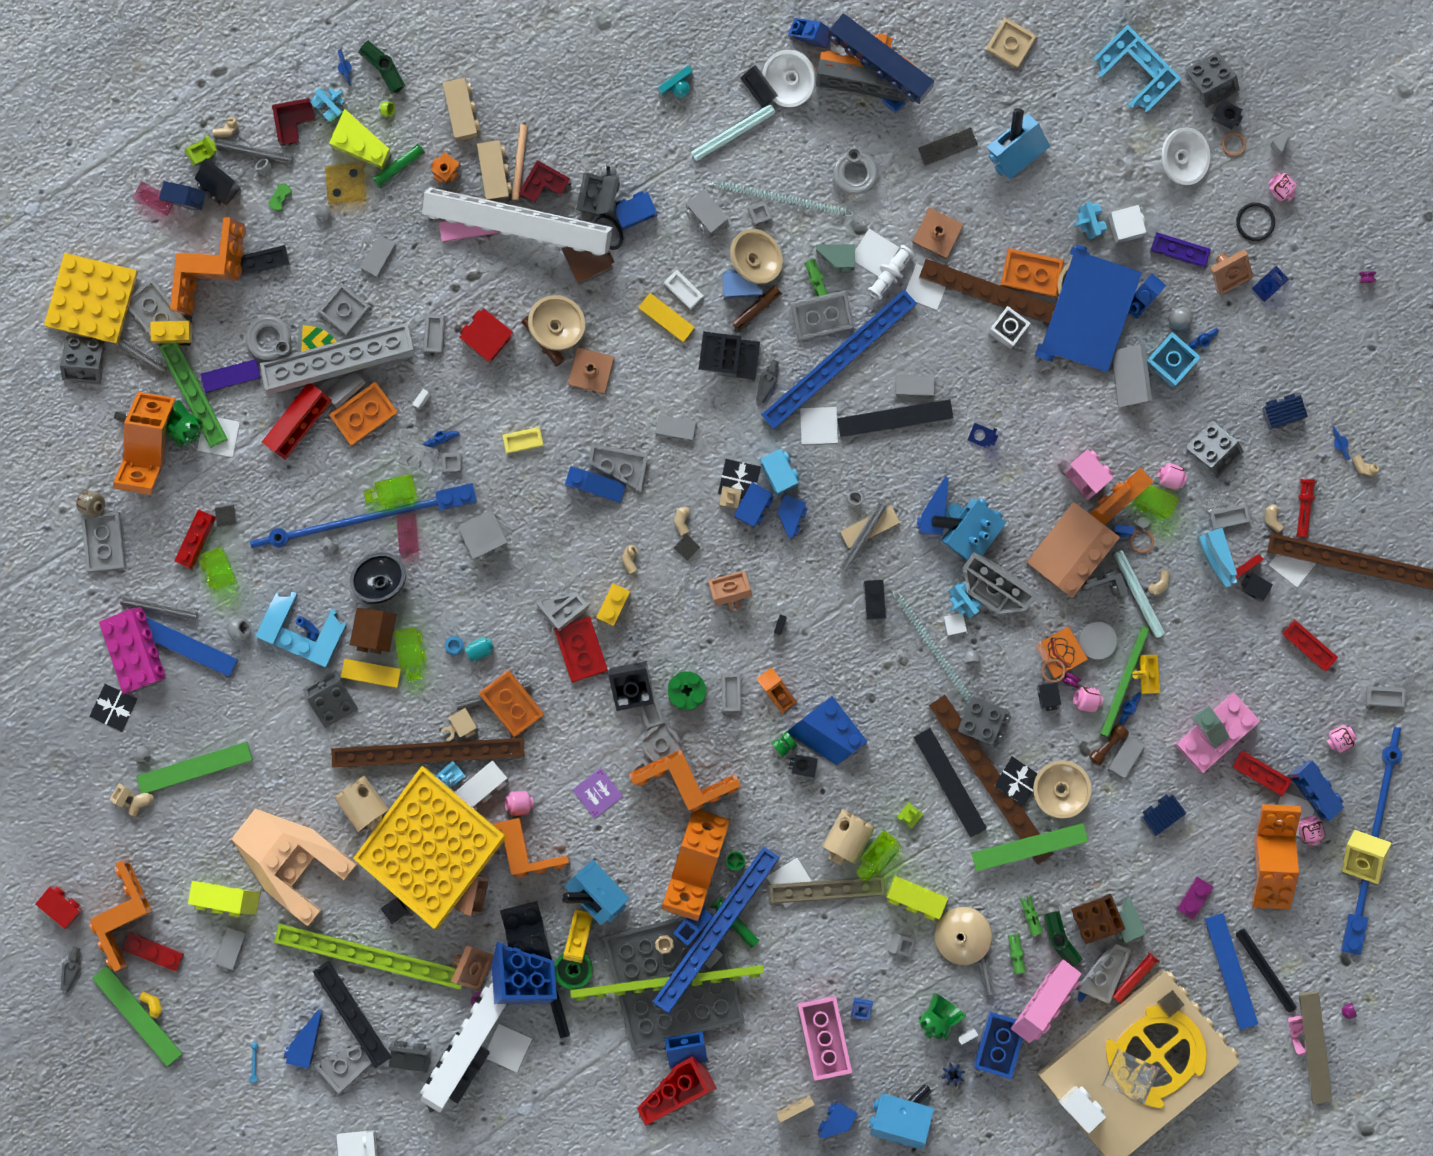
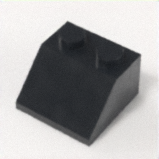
[194,158,241,205]
[608,661,654,711]

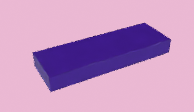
[1150,232,1211,268]
[200,359,261,393]

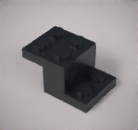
[698,331,760,380]
[500,901,553,960]
[425,1031,490,1104]

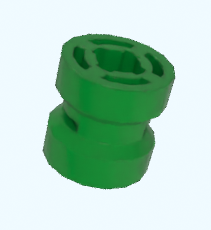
[771,731,798,758]
[726,851,745,871]

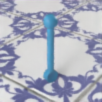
[250,1042,258,1083]

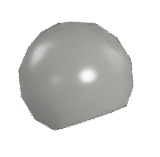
[1168,307,1193,330]
[227,617,252,642]

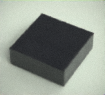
[774,614,787,635]

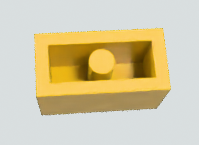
[150,321,192,344]
[596,583,631,627]

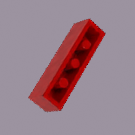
[262,383,332,460]

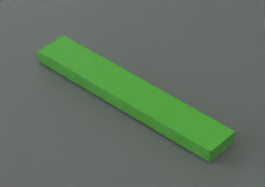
[159,343,228,448]
[1100,626,1149,737]
[136,742,253,794]
[971,823,1088,871]
[92,966,183,1066]

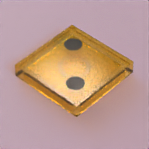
[325,162,366,204]

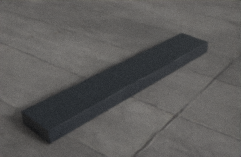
[837,399,954,438]
[913,728,987,838]
[312,961,392,1068]

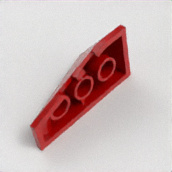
[637,1057,717,1126]

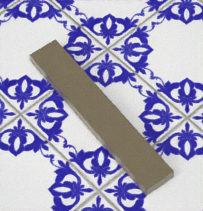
[769,876,886,904]
[1299,990,1332,1105]

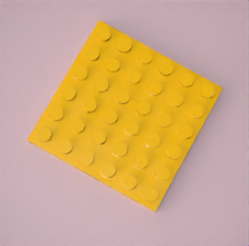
[353,766,507,930]

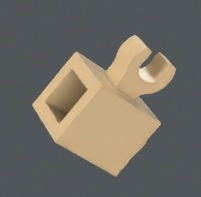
[441,708,478,741]

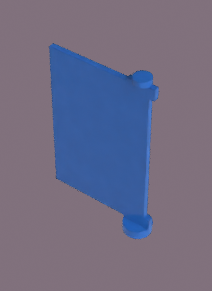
[1035,244,1142,372]

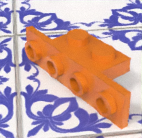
[1089,467,1154,525]

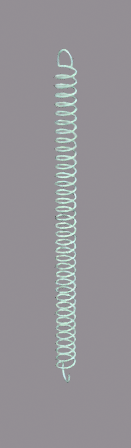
[712,181,853,216]
[893,591,971,703]

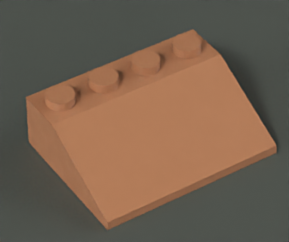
[1027,502,1120,598]

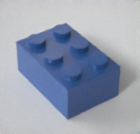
[972,1011,1023,1079]

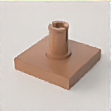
[912,208,963,259]
[1210,250,1253,295]
[568,347,614,394]
[708,570,752,611]
[451,945,494,991]

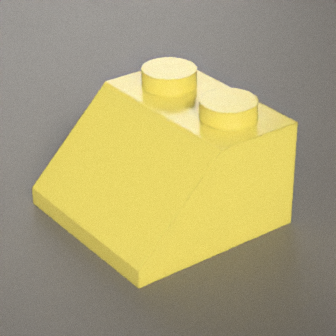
[1342,830,1391,884]

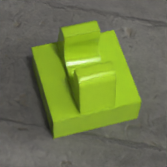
[896,802,923,829]

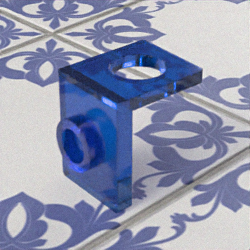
[1252,266,1289,302]
[967,423,999,449]

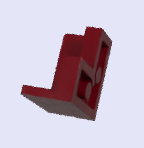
[272,98,315,146]
[519,160,571,203]

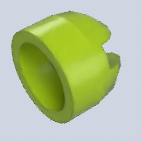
[379,102,395,117]

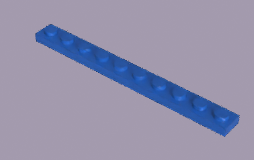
[761,289,917,430]
[653,846,780,1014]

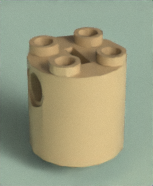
[334,775,389,832]
[822,809,875,866]

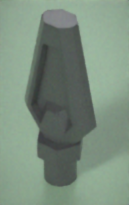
[756,359,779,403]
[61,947,81,992]

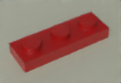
[174,509,217,570]
[1282,619,1338,672]
[1232,751,1292,797]
[122,932,184,972]

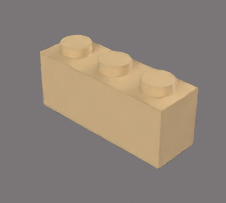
[443,78,480,141]
[477,140,512,202]

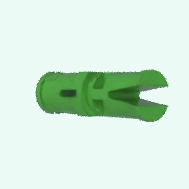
[804,259,828,297]
[1020,895,1043,936]
[1008,934,1026,974]

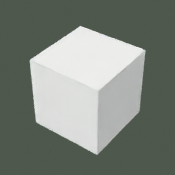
[1108,205,1146,244]
[988,306,1030,349]

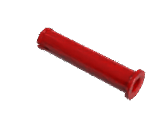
[1112,952,1160,1004]

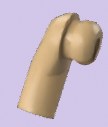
[213,117,238,138]
[1352,454,1379,477]
[1265,504,1284,534]
[674,506,690,536]
[1148,570,1170,595]
[128,793,154,816]

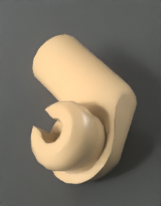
[622,545,638,574]

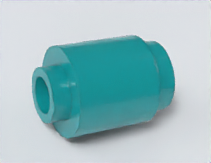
[465,636,494,662]

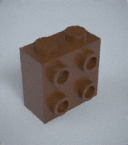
[562,246,614,285]
[349,608,397,655]
[1071,893,1125,945]

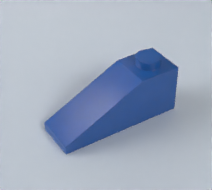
[565,466,626,503]
[916,477,949,536]
[284,1009,323,1068]

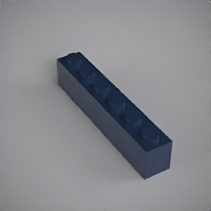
[828,13,934,104]

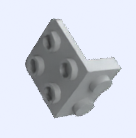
[459,511,508,562]

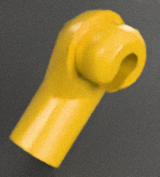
[139,991,162,1018]

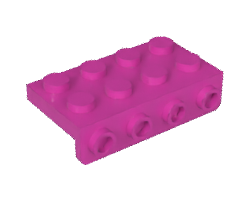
[99,607,166,694]

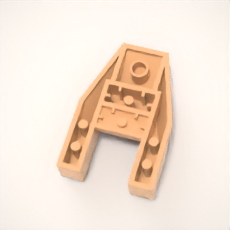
[231,809,358,926]

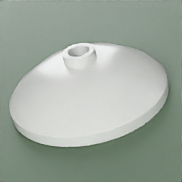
[762,50,816,107]
[1162,127,1210,185]

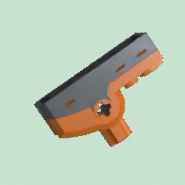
[816,33,915,103]

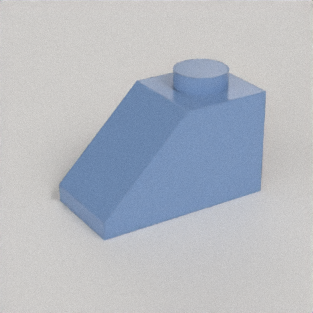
[722,270,762,299]

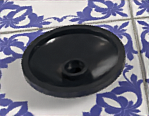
[350,553,406,604]

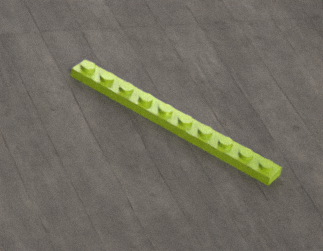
[274,923,462,990]
[570,965,764,1001]

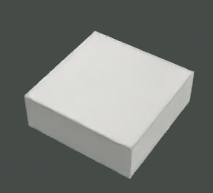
[413,389,430,410]
[944,614,967,636]
[957,1028,978,1045]

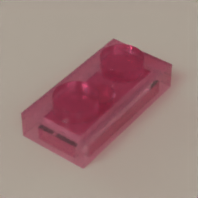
[133,181,174,216]
[396,514,419,554]

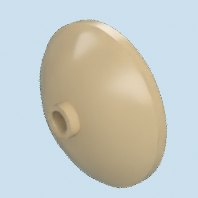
[730,229,783,284]
[528,295,585,350]
[1033,760,1091,818]
[935,907,992,965]

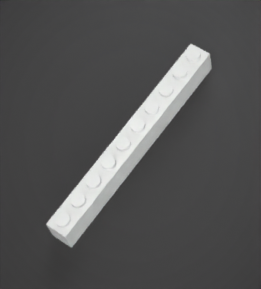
[422,187,612,255]

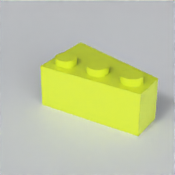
[329,109,391,170]
[885,875,948,921]
[188,881,260,917]

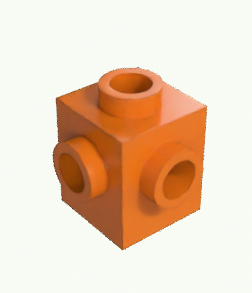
[431,152,461,185]

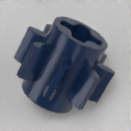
[941,1062,965,1087]

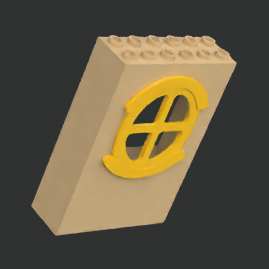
[1036,970,1240,1156]

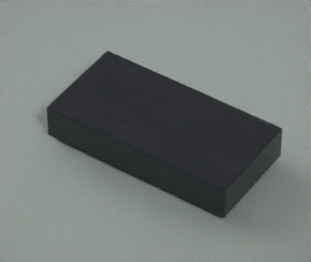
[740,65,778,108]

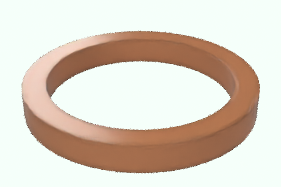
[1222,132,1246,156]
[1130,529,1154,553]
[1042,659,1066,683]

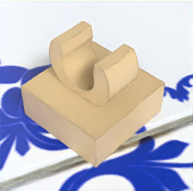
[719,486,741,509]
[109,783,135,808]

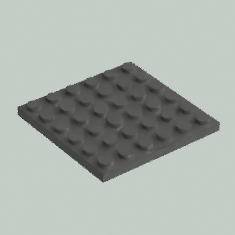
[603,908,745,1050]

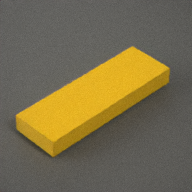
[638,293,695,343]
[341,659,401,688]
[563,909,593,963]

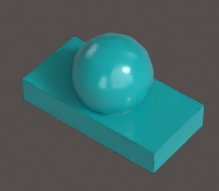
[658,65,693,98]

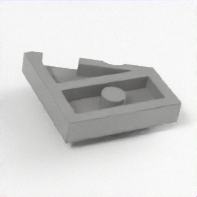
[536,592,589,631]

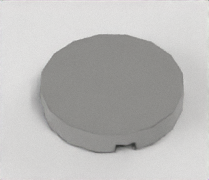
[1079,622,1117,660]
[642,726,681,762]

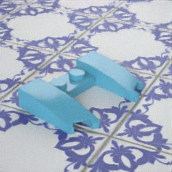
[1094,25,1181,112]
[1197,528,1237,587]
[255,592,347,668]

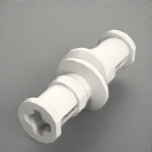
[868,245,915,300]

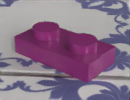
[1177,876,1213,920]

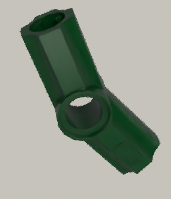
[358,40,406,94]
[1043,911,1083,967]

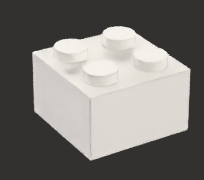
[1058,1085,1106,1133]

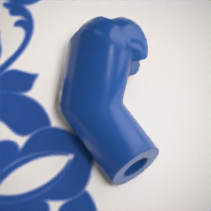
[296,616,319,640]

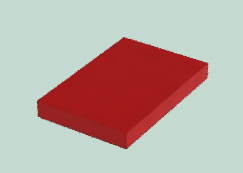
[554,616,608,683]

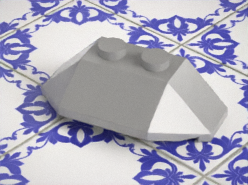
[963,552,1037,614]

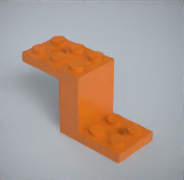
[170,217,246,316]
[113,392,176,495]
[629,749,741,811]
[1252,804,1301,910]
[661,810,730,921]
[493,818,570,878]
[89,860,153,972]

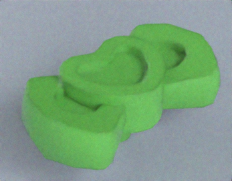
[268,184,292,211]

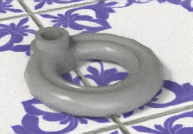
[833,147,878,195]
[246,316,291,360]

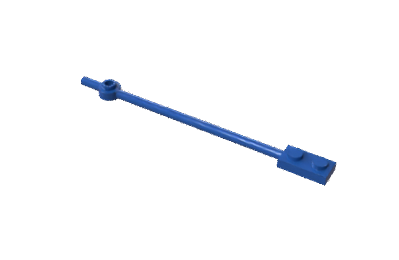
[250,483,477,548]
[1341,726,1402,956]

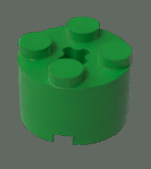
[668,671,706,711]
[554,952,593,989]

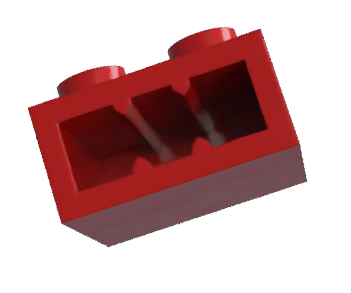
[459,308,514,364]

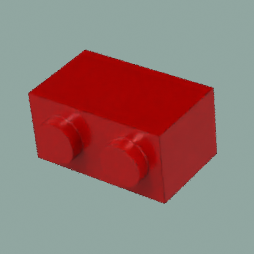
[35,886,83,929]

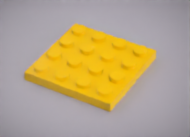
[44,253,138,345]

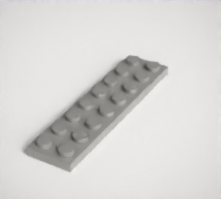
[260,323,415,395]

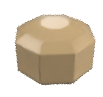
[655,935,674,954]

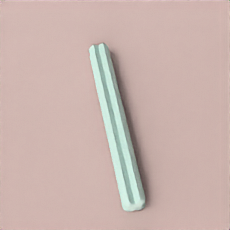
[691,104,775,161]
[1113,550,1165,638]

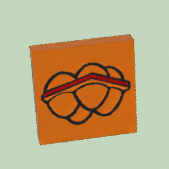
[1035,626,1088,678]

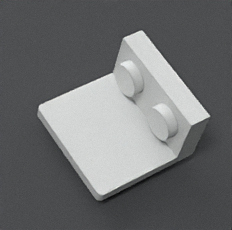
[337,1130,378,1156]

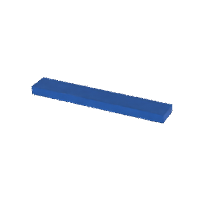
[146,617,238,677]
[1204,913,1258,1030]

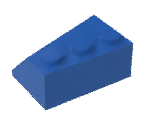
[787,696,868,765]
[1288,760,1344,821]
[491,942,557,1004]

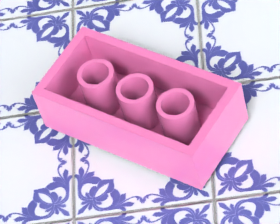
[1063,449,1113,500]
[1174,693,1260,773]
[1011,960,1082,1043]
[797,995,852,1081]

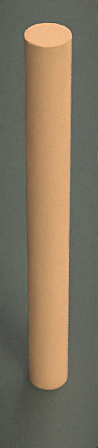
[511,124,527,201]

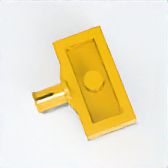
[1132,655,1160,694]

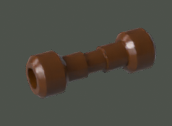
[1089,724,1129,766]

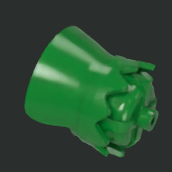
[166,400,203,449]
[919,992,966,1041]

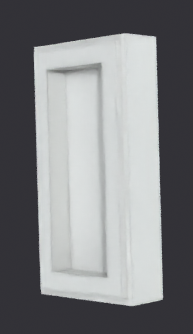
[664,270,704,310]

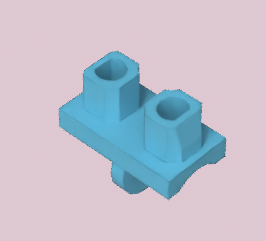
[311,88,345,122]
[1074,202,1107,240]
[948,583,983,619]
[436,761,465,788]

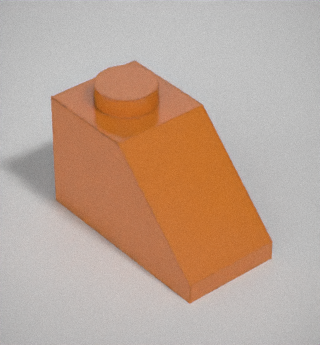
[756,667,797,714]

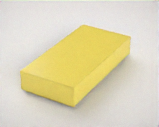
[502,427,544,454]

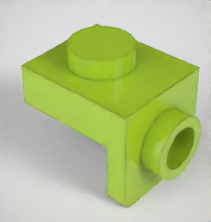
[184,135,217,167]

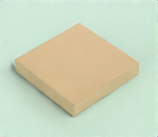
[985,17,1037,70]
[776,1095,815,1123]

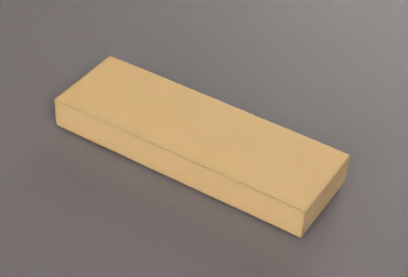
[840,506,900,549]

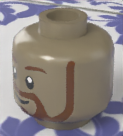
[76,490,105,518]

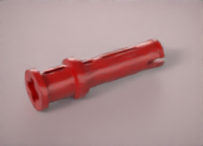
[1296,479,1317,538]

